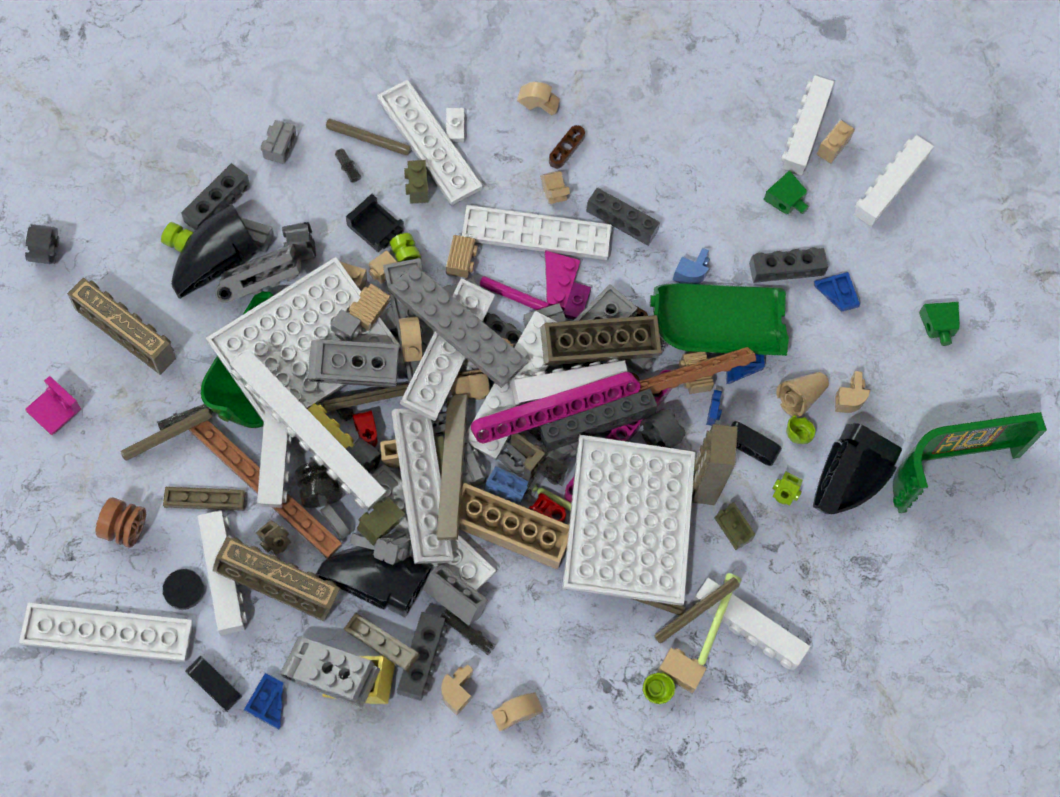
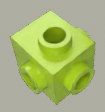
[772,471,803,506]

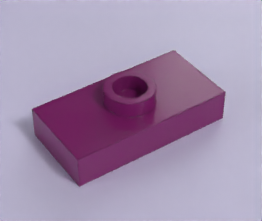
[564,282,591,320]

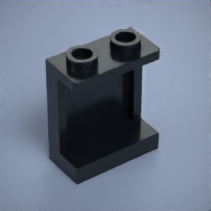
[346,194,404,252]

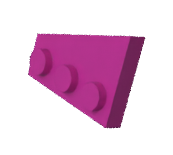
[545,250,580,311]

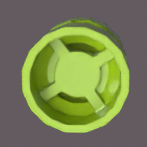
[161,222,194,252]
[390,233,421,262]

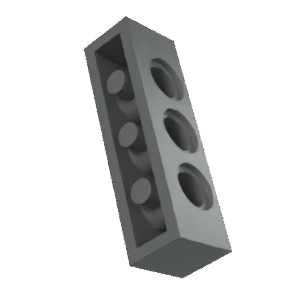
[181,163,250,230]
[586,187,660,246]
[749,247,828,283]
[397,612,448,701]

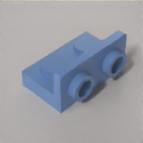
[484,466,531,505]

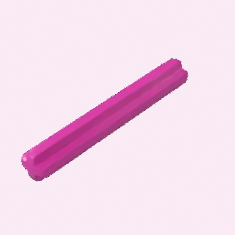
[480,276,549,310]

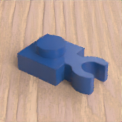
[706,390,722,426]

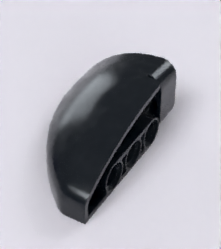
[171,204,259,299]
[813,423,902,514]
[316,549,432,617]

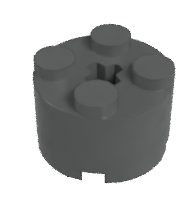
[282,222,316,261]
[25,224,59,264]
[640,409,685,448]
[346,437,382,475]

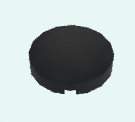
[163,569,204,610]

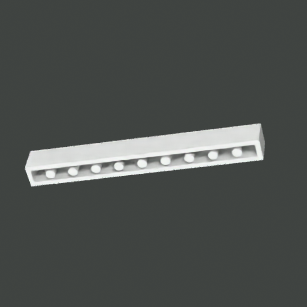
[230,349,386,511]

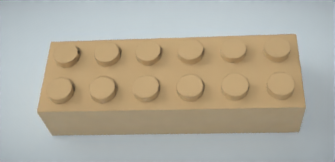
[459,483,569,570]

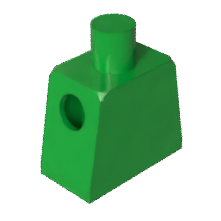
[763,171,809,215]
[919,302,960,346]

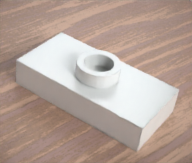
[446,108,464,142]

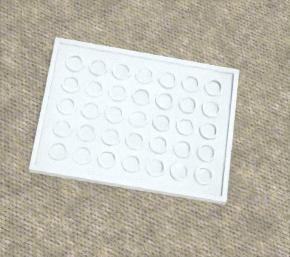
[206,257,401,422]
[563,435,695,606]

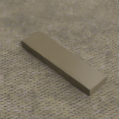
[163,487,246,511]
[344,612,420,672]

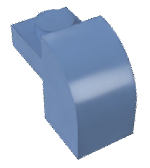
[672,248,710,284]

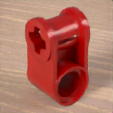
[352,410,378,447]
[528,493,566,524]

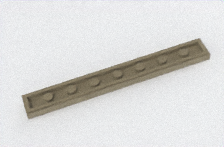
[437,394,468,541]

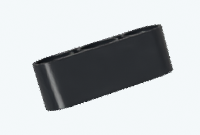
[731,421,782,466]
[185,656,242,712]

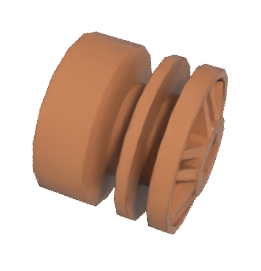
[95,497,146,548]

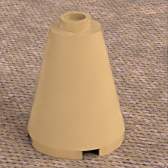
[776,372,829,417]

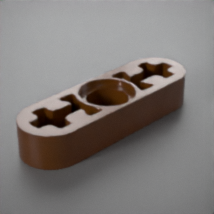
[549,125,585,169]

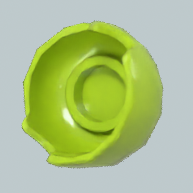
[786,415,816,444]
[642,673,675,704]

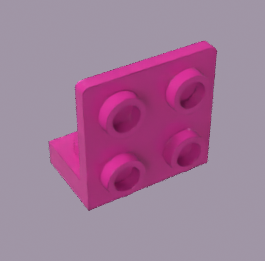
[25,376,81,435]

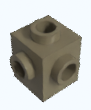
[256,520,292,555]

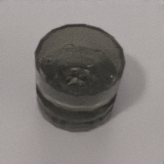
[295,461,343,508]

